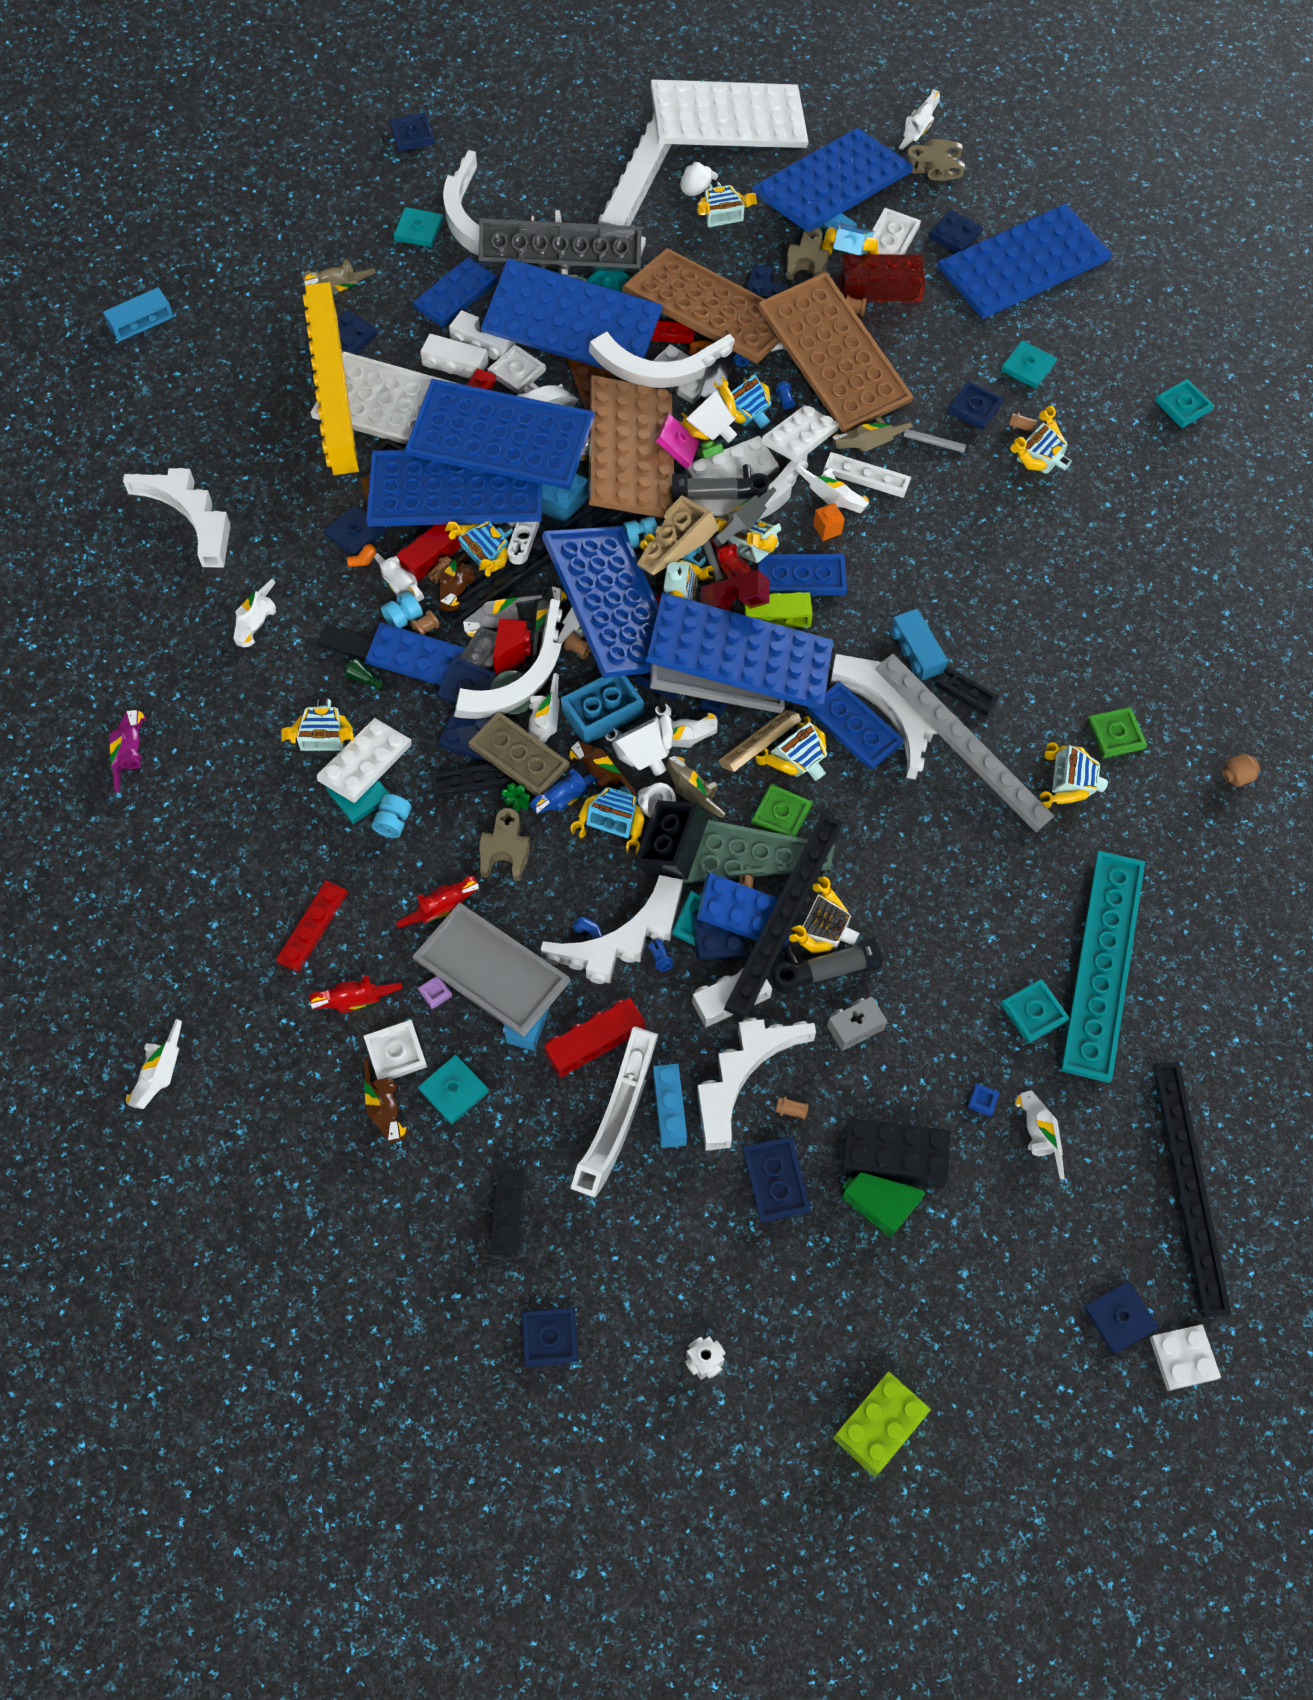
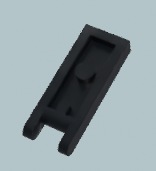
[935,667,999,716]

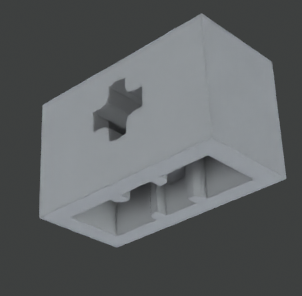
[827,997,887,1051]

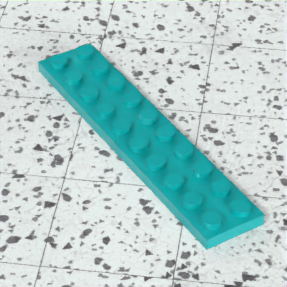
[1060,851,1145,1083]

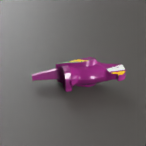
[110,710,147,793]

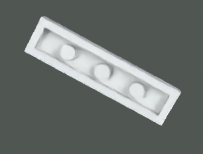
[823,452,911,498]

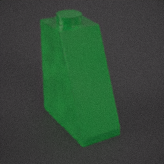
[842,1172,926,1238]

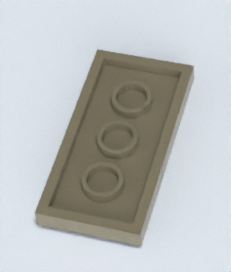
[468,711,570,796]

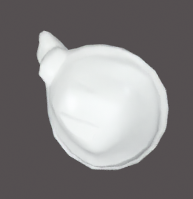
[680,162,718,196]
[637,783,676,818]

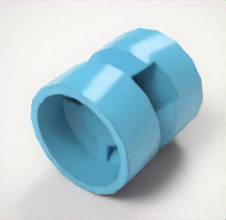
[623,516,657,550]
[381,591,423,629]
[372,794,412,838]

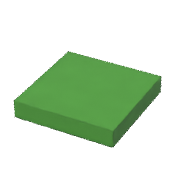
[1087,707,1147,758]
[751,784,813,837]

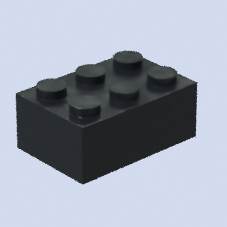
[635,800,709,880]

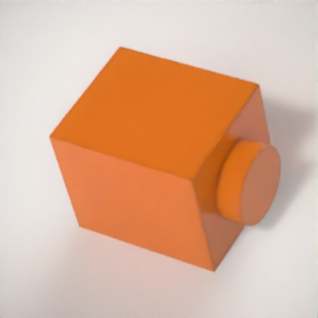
[813,503,845,541]

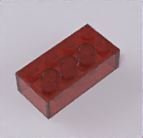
[841,254,926,302]

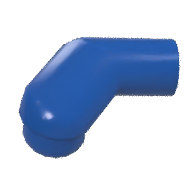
[573,917,604,940]

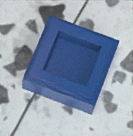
[967,1083,1000,1117]

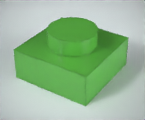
[696,440,724,459]

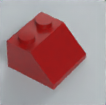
[493,619,532,677]

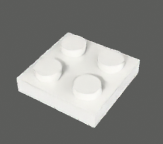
[488,345,546,395]
[364,1020,427,1080]
[1150,1324,1221,1391]

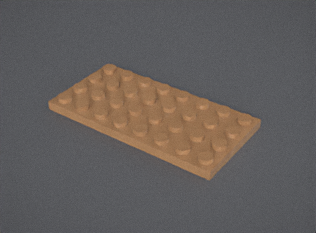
[622,248,780,364]
[757,272,914,434]
[589,375,674,518]

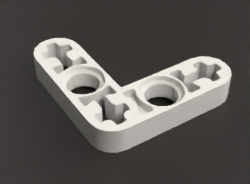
[493,522,540,564]

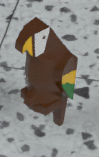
[440,552,475,611]
[569,741,638,797]
[364,1057,408,1144]

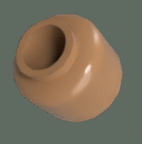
[1222,754,1260,787]

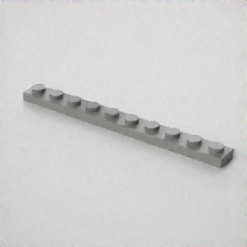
[875,654,1054,833]

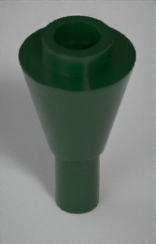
[344,658,385,691]

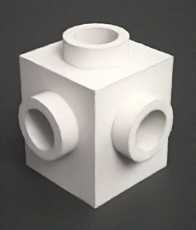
[685,1336,725,1380]

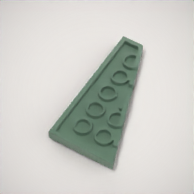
[682,820,835,884]

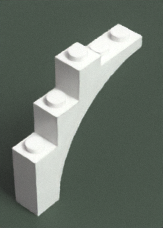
[123,468,230,568]
[830,654,937,779]
[541,875,683,984]
[697,1018,816,1151]

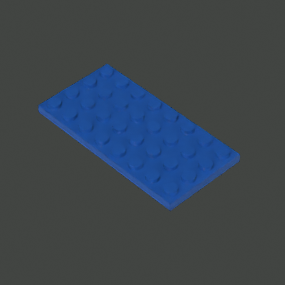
[752,128,913,233]
[937,203,1112,319]
[481,258,663,371]
[405,379,595,490]
[366,450,543,527]
[542,526,659,678]
[646,592,833,710]

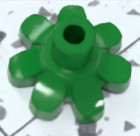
[502,783,531,812]

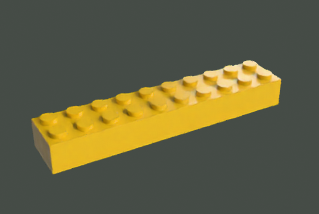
[303,282,359,475]

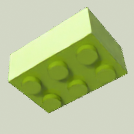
[833,1371,931,1477]

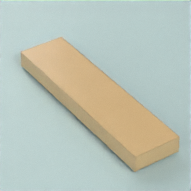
[719,710,801,772]

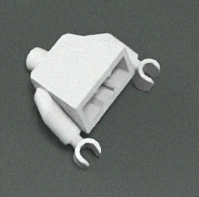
[605,704,673,776]

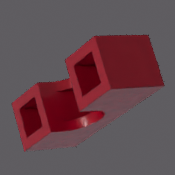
[701,570,770,611]

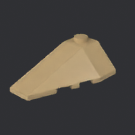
[637,495,719,575]

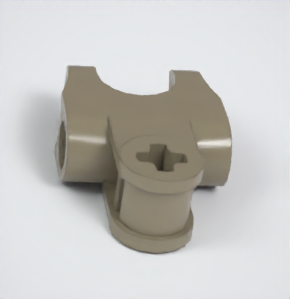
[906,139,965,181]
[786,228,829,280]
[479,808,530,881]

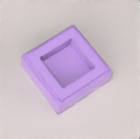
[418,976,452,1009]

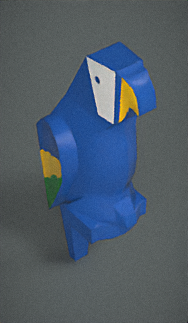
[530,768,596,814]

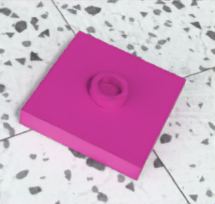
[656,414,700,469]

